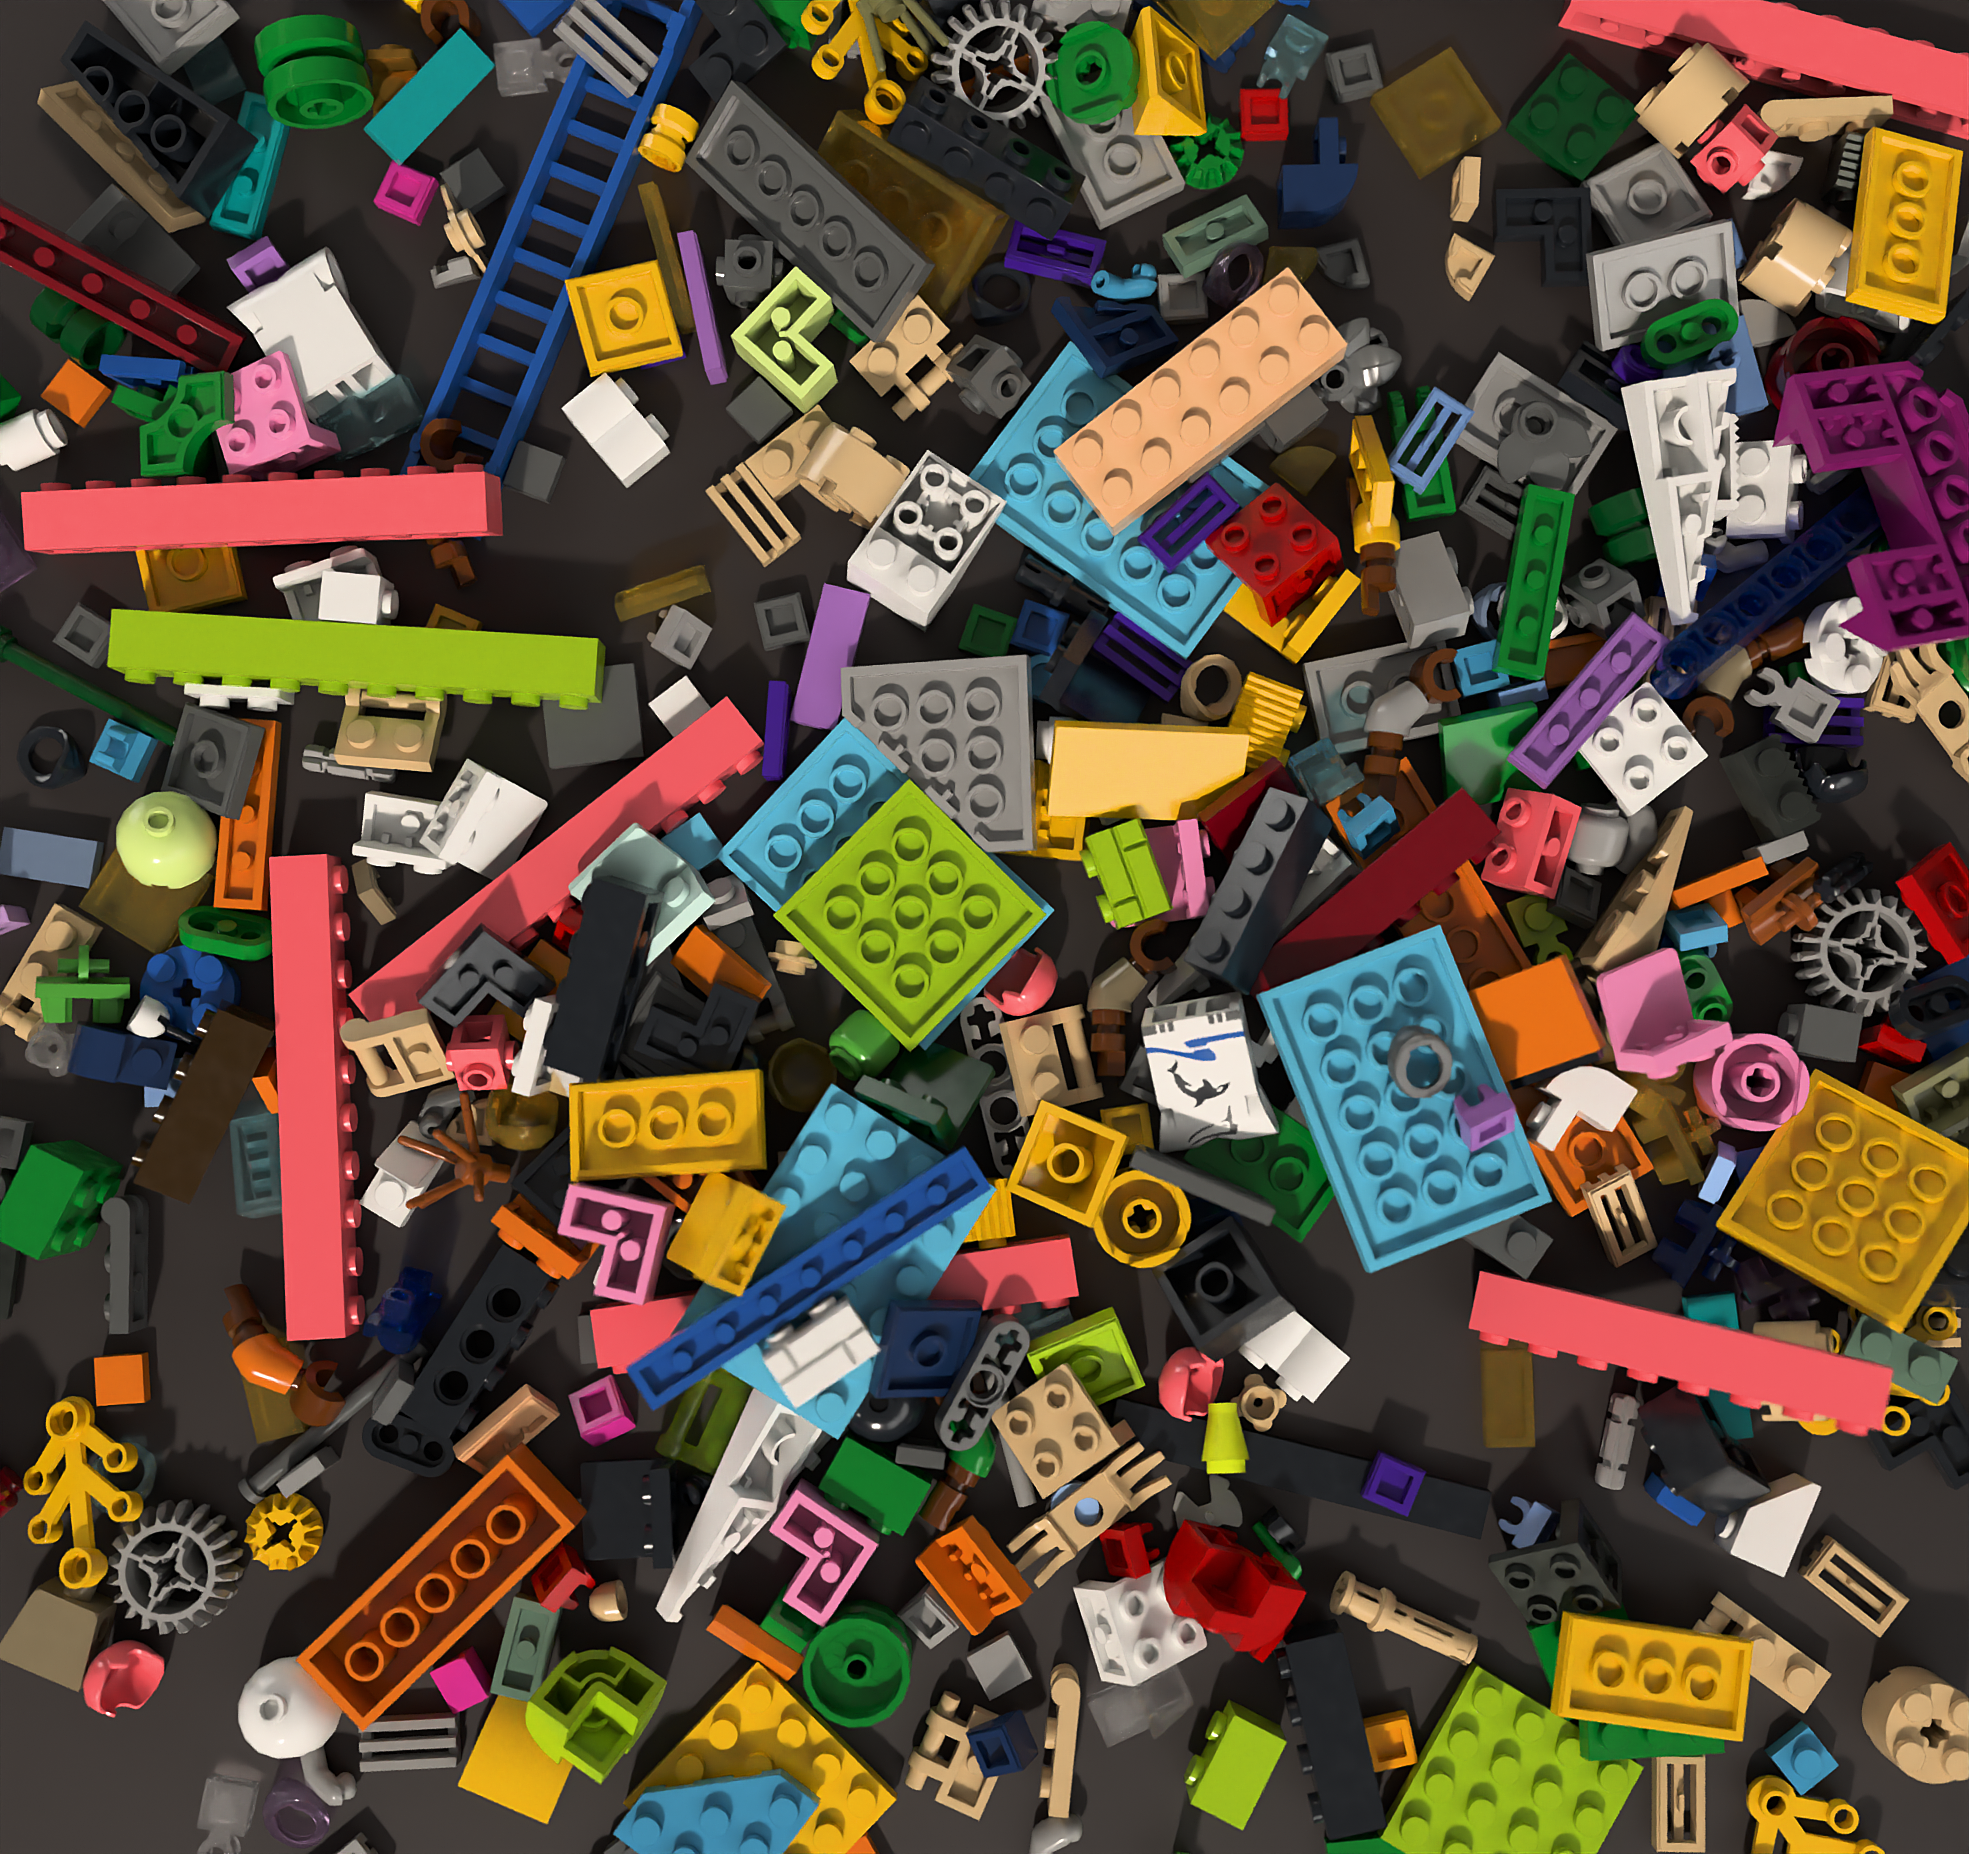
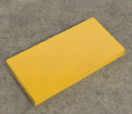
[1845,126,1963,325]
[1046,720,1250,821]
[569,1069,767,1182]
[1550,1611,1754,1742]

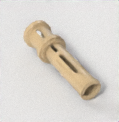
[1330,1571,1478,1666]

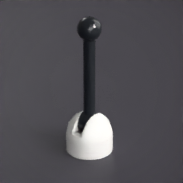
[126,995,202,1048]

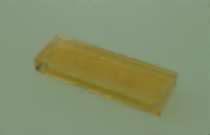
[638,181,697,336]

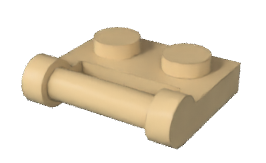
[333,688,447,772]
[999,1004,1104,1117]
[340,1008,456,1097]

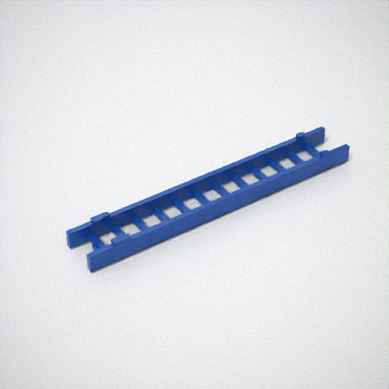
[399,0,703,541]

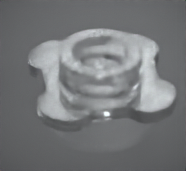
[25,1022,75,1077]

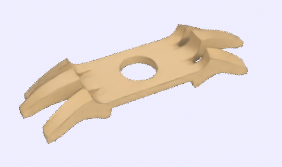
[1889,644,1969,783]
[1006,1441,1172,1588]

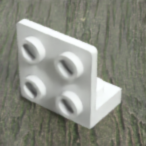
[1579,682,1708,818]
[419,758,548,880]
[1073,1557,1207,1686]

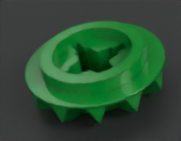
[1169,112,1244,189]

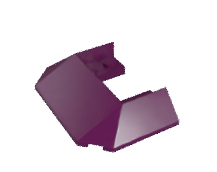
[1773,361,1969,652]

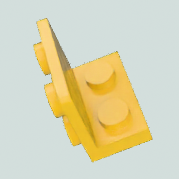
[1223,569,1361,665]
[666,1172,787,1297]

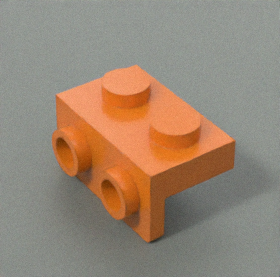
[491,1194,601,1280]
[915,1515,1033,1636]

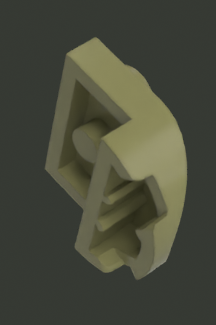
[1891,1042,1969,1149]

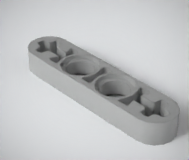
[960,997,1030,1178]

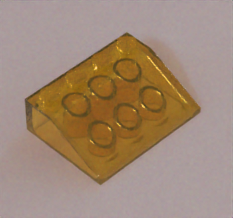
[817,109,1010,322]

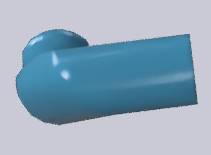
[1091,263,1158,303]

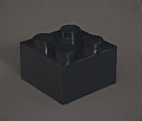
[1151,1216,1296,1363]

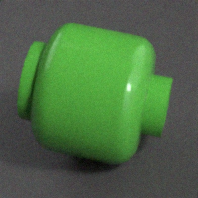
[829,1009,900,1081]

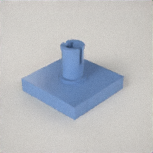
[1657,315,1769,416]

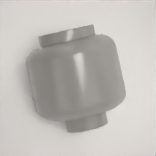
[1567,803,1629,875]

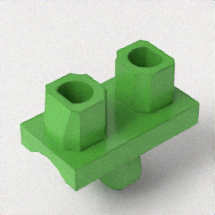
[35,945,130,1023]

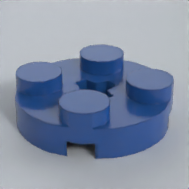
[140,945,241,1040]

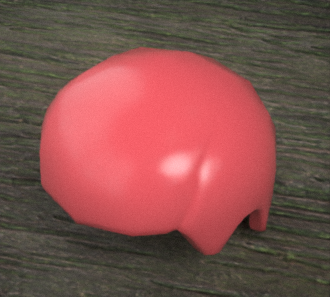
[984,947,1058,1016]
[1158,1346,1224,1422]
[83,1640,165,1717]

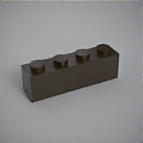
[131,999,275,1205]

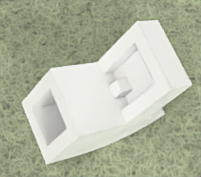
[1526,1066,1638,1151]

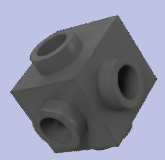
[716,234,785,309]
[945,334,1031,419]
[1562,558,1646,641]

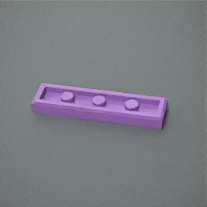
[1506,612,1671,790]

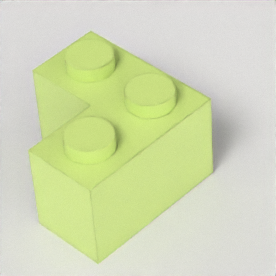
[731,266,838,414]

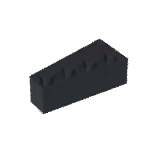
[60,20,258,219]

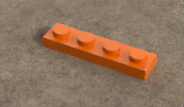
[214,718,282,911]

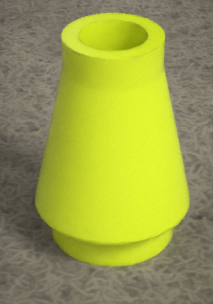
[1201,1403,1250,1474]

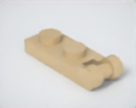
[1757,95,1893,142]
[0,903,103,1042]
[1691,1591,1832,1714]
[1039,1663,1080,1818]

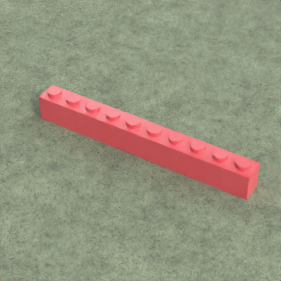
[1558,0,1969,140]
[21,464,503,554]
[348,696,764,1022]
[269,854,365,1341]
[590,1233,1079,1374]

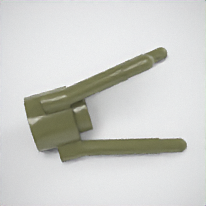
[856,0,949,72]

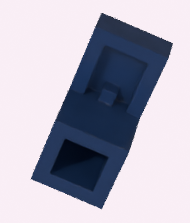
[1276,117,1358,229]
[67,1020,178,1090]

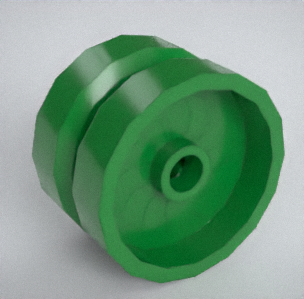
[254,15,374,129]
[802,1599,913,1727]

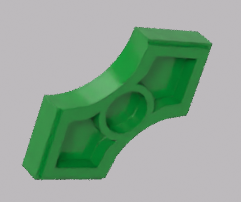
[139,371,235,479]

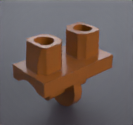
[1734,857,1823,946]

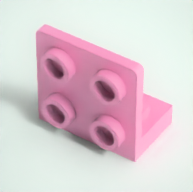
[216,351,342,482]

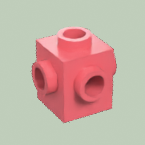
[1690,103,1779,194]
[446,1014,519,1091]

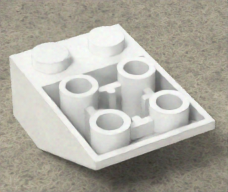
[847,450,1007,632]

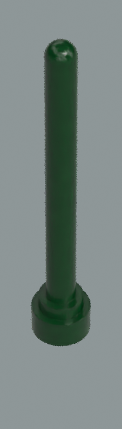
[0,624,178,747]

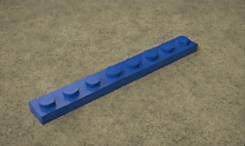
[625,1145,992,1411]

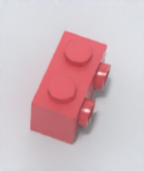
[1480,788,1582,899]

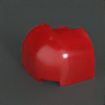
[1163,1519,1307,1652]

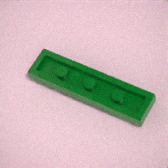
[1491,484,1575,681]

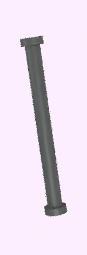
[238,1331,435,1504]

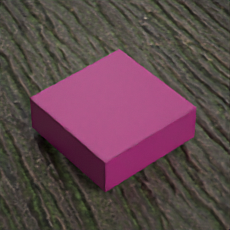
[373,160,439,226]

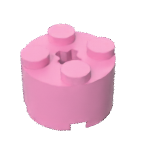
[1693,1033,1810,1131]

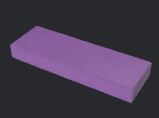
[677,230,728,385]
[790,583,871,732]

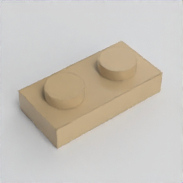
[744,405,832,503]

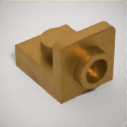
[365,44,422,118]

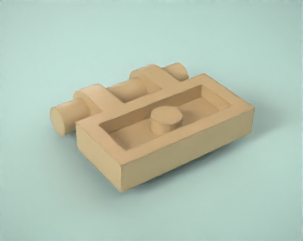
[849,295,964,421]
[904,1691,1000,1820]

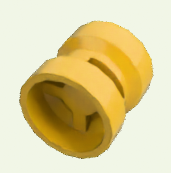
[638,103,699,172]

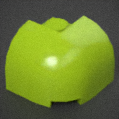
[525,1646,667,1784]

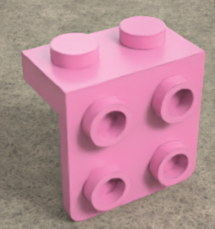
[1110,818,1215,928]
[1596,948,1733,1079]

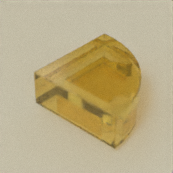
[1262,246,1319,287]
[1269,446,1337,497]

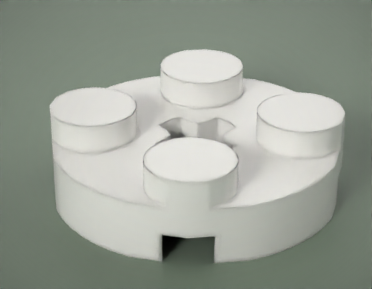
[1803,597,1889,694]

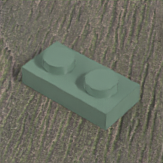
[1162,194,1269,279]
[1840,1313,1959,1404]
[489,1592,563,1702]

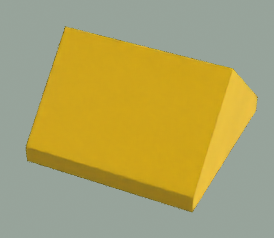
[1130,6,1207,136]
[1005,1099,1130,1228]

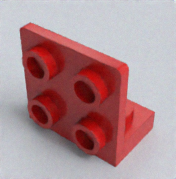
[1205,483,1345,628]

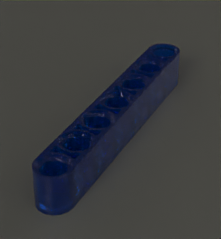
[1650,483,1884,699]

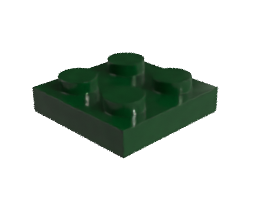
[1505,52,1638,188]

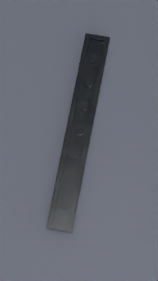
[1110,1397,1492,1540]

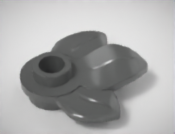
[1314,317,1402,414]
[1497,401,1592,491]

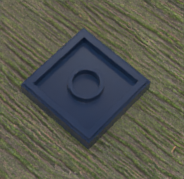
[868,1300,983,1398]

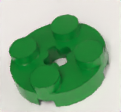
[1045,21,1140,125]

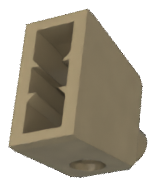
[0,1576,117,1692]

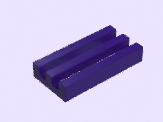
[1004,219,1107,288]
[1137,472,1240,574]
[1091,611,1193,705]
[762,680,792,782]
[1763,697,1864,747]

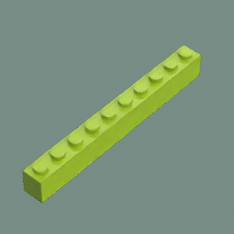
[107,609,605,710]

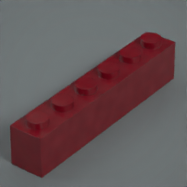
[0,198,248,373]
[1250,787,1501,1003]

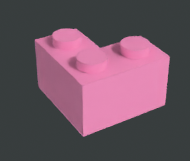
[558,1182,676,1306]
[769,1477,881,1628]

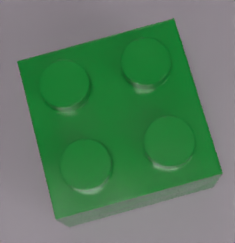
[0,1140,123,1261]

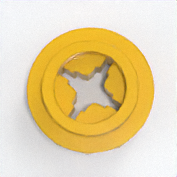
[244,1492,324,1571]

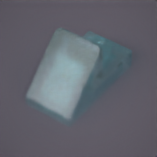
[1288,738,1365,808]

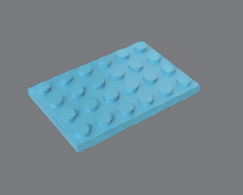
[969,341,1270,660]
[716,717,1055,1050]
[1256,925,1552,1273]
[671,1083,997,1440]

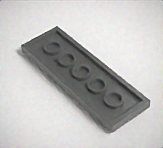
[685,80,936,343]

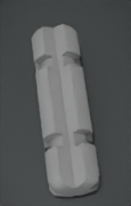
[302,744,398,783]
[1595,1393,1640,1490]

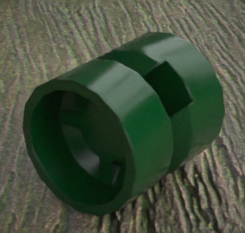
[29,286,127,369]
[1587,487,1657,569]

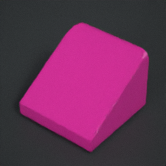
[568,1375,636,1447]
[429,1646,492,1715]

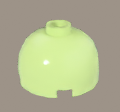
[116,791,218,889]

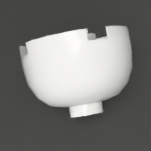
[238,1656,342,1759]

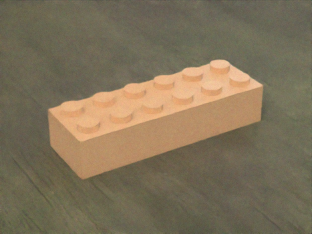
[1054,267,1348,536]

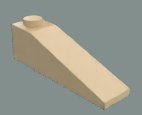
[1573,806,1693,986]

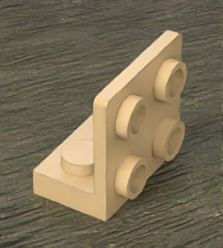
[991,1363,1136,1499]

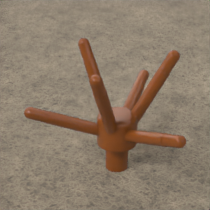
[397,1092,511,1209]

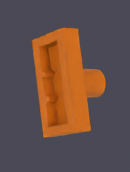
[1667,856,1769,928]

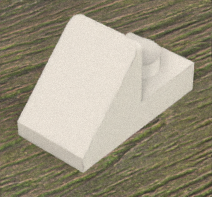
[359,1120,450,1228]

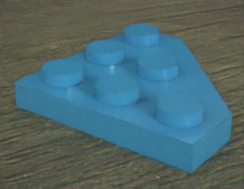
[613,1768,821,1854]

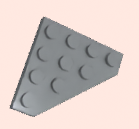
[841,655,1037,853]

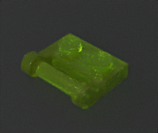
[655,1368,754,1476]

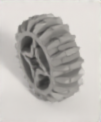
[931,0,1058,129]
[1790,887,1928,1017]
[106,1499,245,1635]

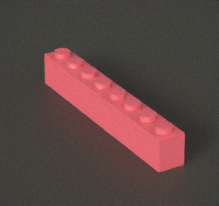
[1468,1269,1893,1436]

